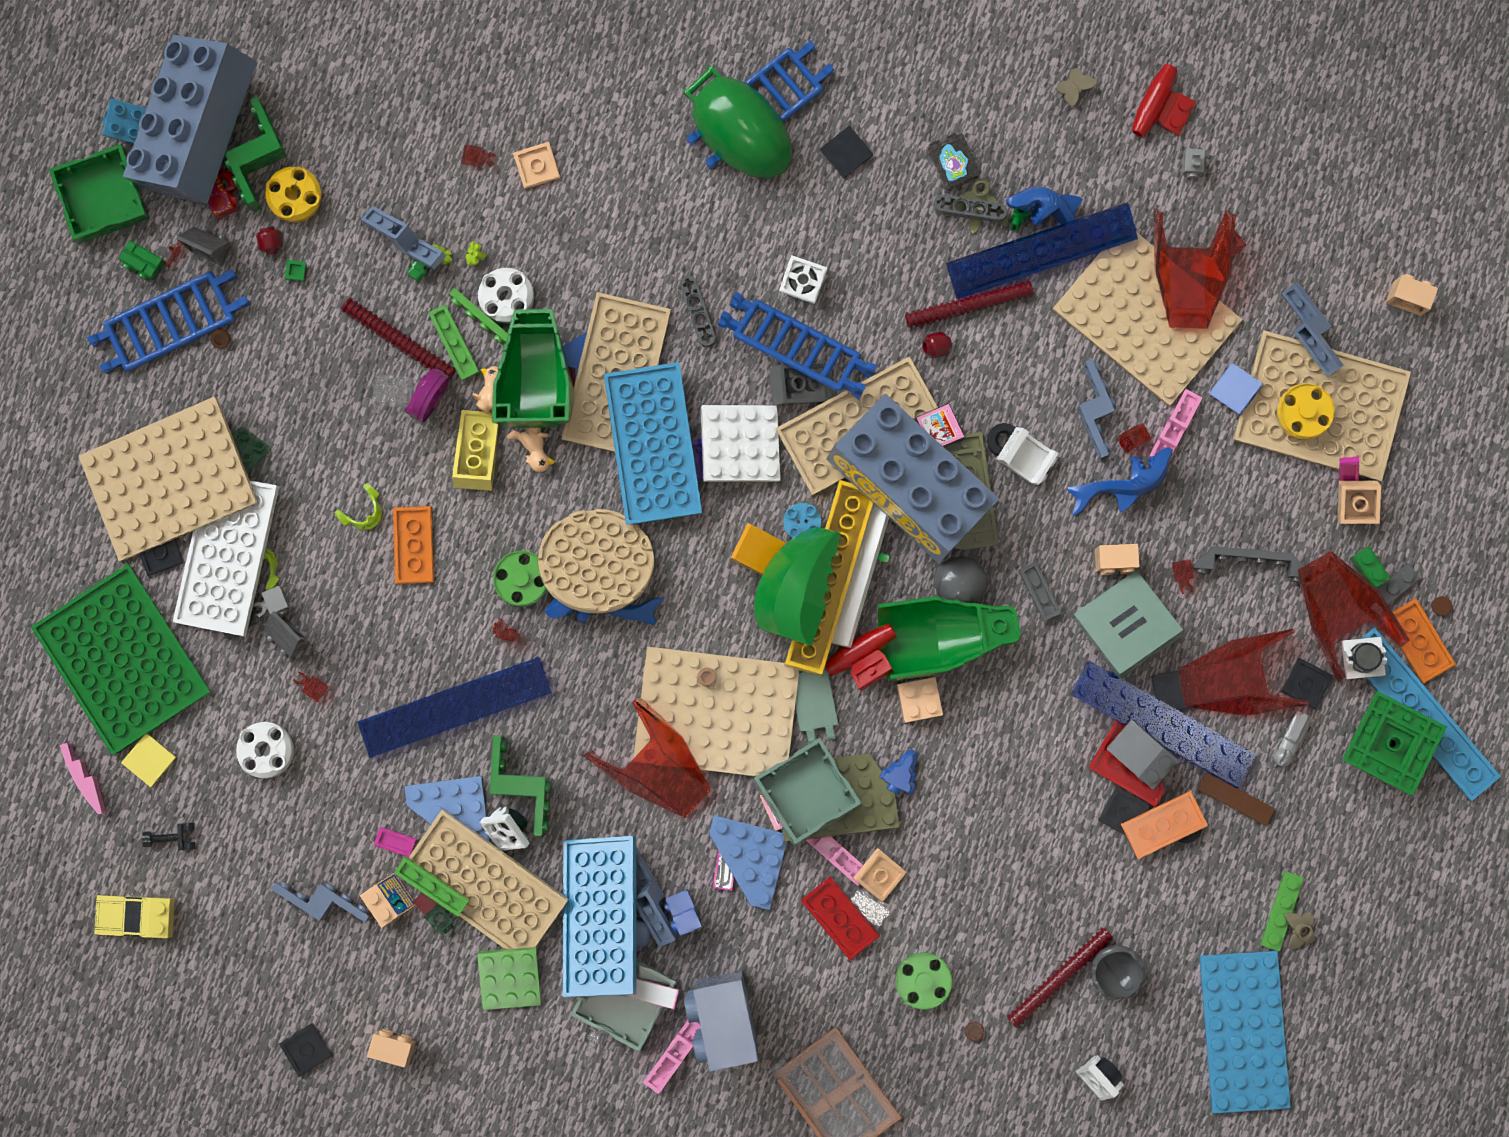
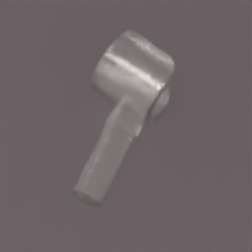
[584,1029,600,1058]

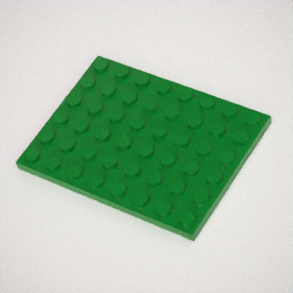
[31,564,211,756]

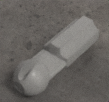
[1274,710,1312,767]

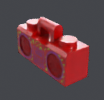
[208,165,239,220]

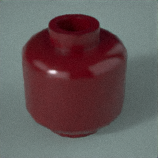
[256,226,283,255]
[922,332,952,358]

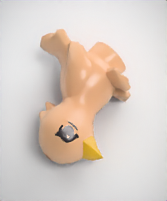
[472,366,498,414]
[507,428,555,473]

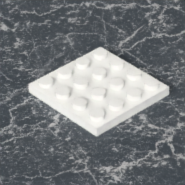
[701,405,780,482]

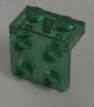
[232,427,270,478]

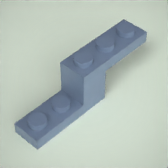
[361,206,446,270]
[1282,281,1343,377]
[1077,359,1116,460]
[636,847,677,947]
[271,881,371,923]

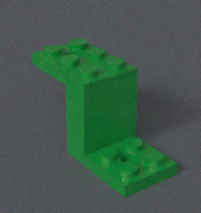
[224,97,287,212]
[490,735,551,836]

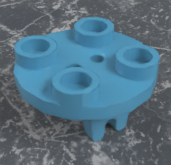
[783,503,821,538]

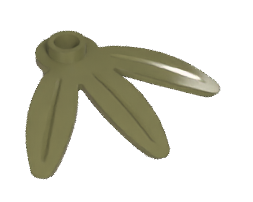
[943,178,1009,234]

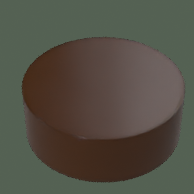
[210,329,230,349]
[1431,596,1452,616]
[964,1021,984,1042]

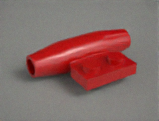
[1131,64,1196,138]
[825,623,897,691]

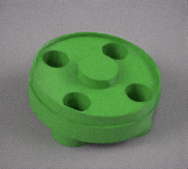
[493,551,547,607]
[895,952,952,1010]

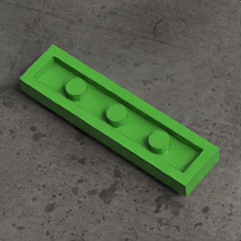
[449,288,508,344]
[429,305,480,381]
[394,856,470,917]
[1260,871,1303,951]

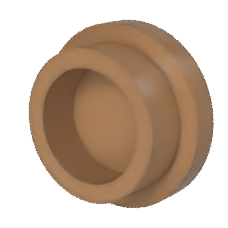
[697,668,717,687]

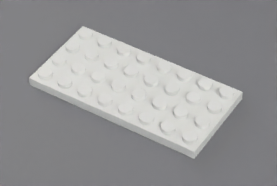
[173,481,279,637]

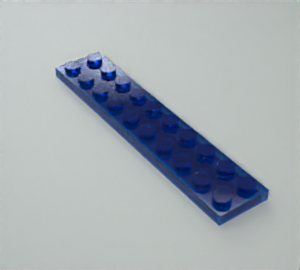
[946,202,1138,299]
[357,657,552,758]
[1070,661,1257,789]

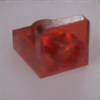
[1117,423,1152,453]
[493,618,521,643]

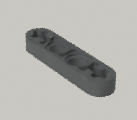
[933,195,1007,222]
[680,276,716,347]

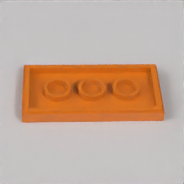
[393,506,434,584]
[1383,598,1456,684]
[1120,791,1208,859]

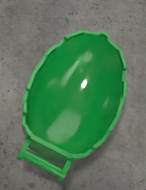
[682,65,792,179]

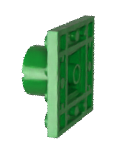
[1341,691,1447,796]

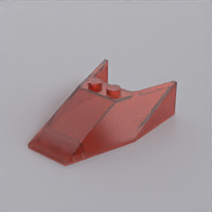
[1154,208,1236,329]
[1297,551,1410,683]
[1178,629,1309,716]
[583,697,711,818]

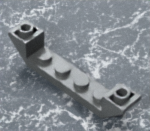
[1191,546,1310,582]

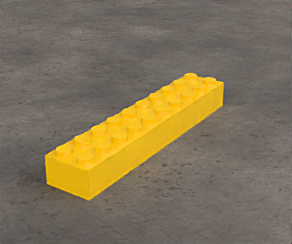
[784,480,873,677]

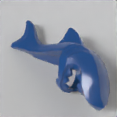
[1006,186,1114,255]
[1067,448,1173,516]
[545,597,664,625]

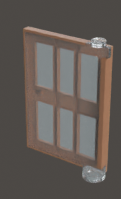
[769,1027,901,1137]

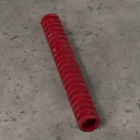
[905,280,1034,329]
[341,298,456,379]
[1007,927,1113,1029]

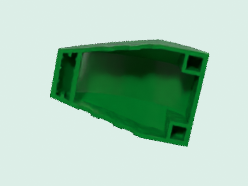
[492,309,574,428]
[754,527,841,646]

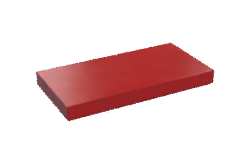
[800,876,880,960]

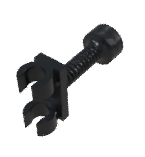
[142,823,195,850]

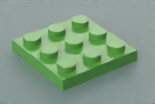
[477,947,541,1010]

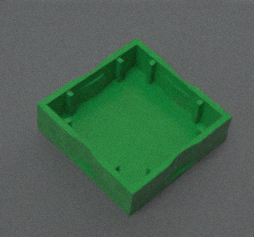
[49,144,150,244]

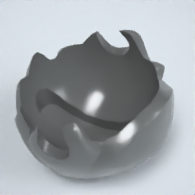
[933,556,988,604]
[1091,945,1145,1000]

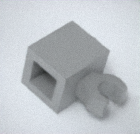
[1182,148,1205,179]
[253,586,291,617]

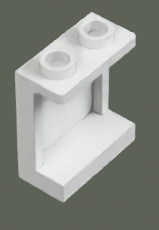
[996,427,1058,485]

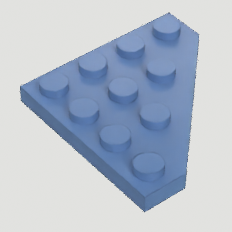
[405,776,490,842]
[709,815,787,910]

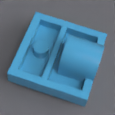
[102,98,147,145]

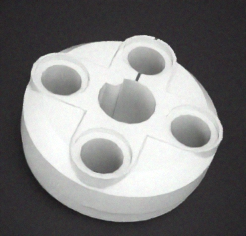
[478,268,534,324]
[236,722,294,778]

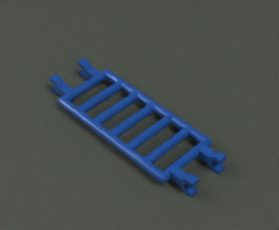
[686,40,834,169]
[87,269,250,374]
[717,292,877,399]

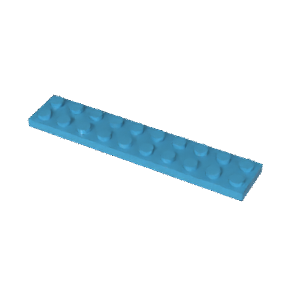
[1351,628,1501,801]

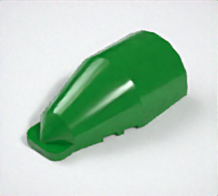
[877,596,1020,681]

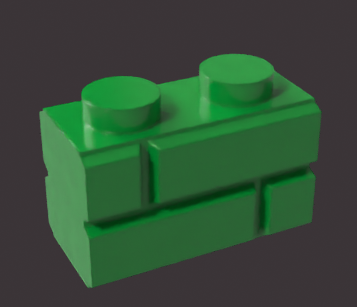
[118,240,166,281]
[1349,546,1391,590]

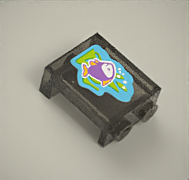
[927,133,981,193]

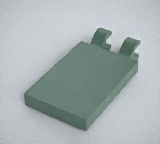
[795,668,838,744]

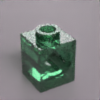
[424,904,455,934]

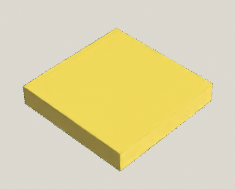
[121,734,177,787]

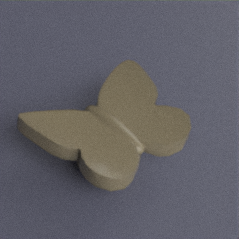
[1057,68,1097,107]
[1285,912,1315,950]

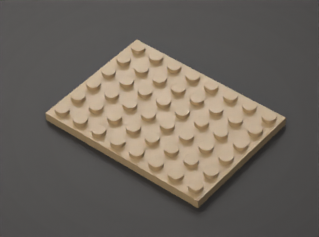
[1052,223,1243,406]
[1233,330,1411,482]
[79,396,258,562]
[633,647,799,776]

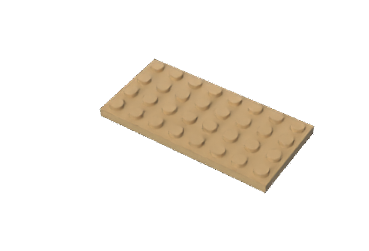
[562,292,671,452]
[776,356,938,496]
[409,809,569,949]

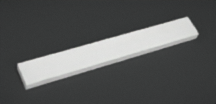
[832,503,889,648]

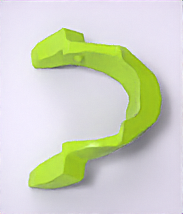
[334,483,382,530]
[263,548,279,590]

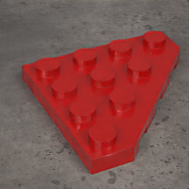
[1088,701,1165,807]

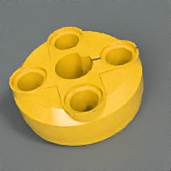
[265,166,322,223]
[1277,383,1334,440]

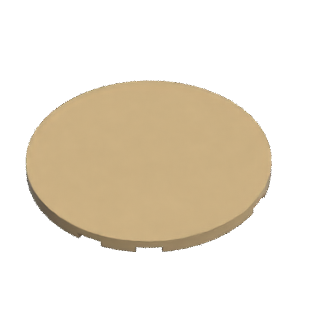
[538,509,654,613]

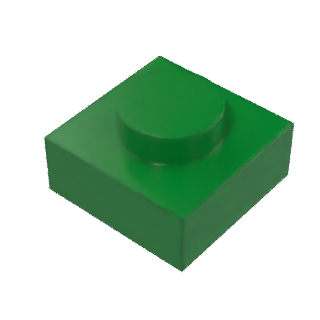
[285,260,307,282]

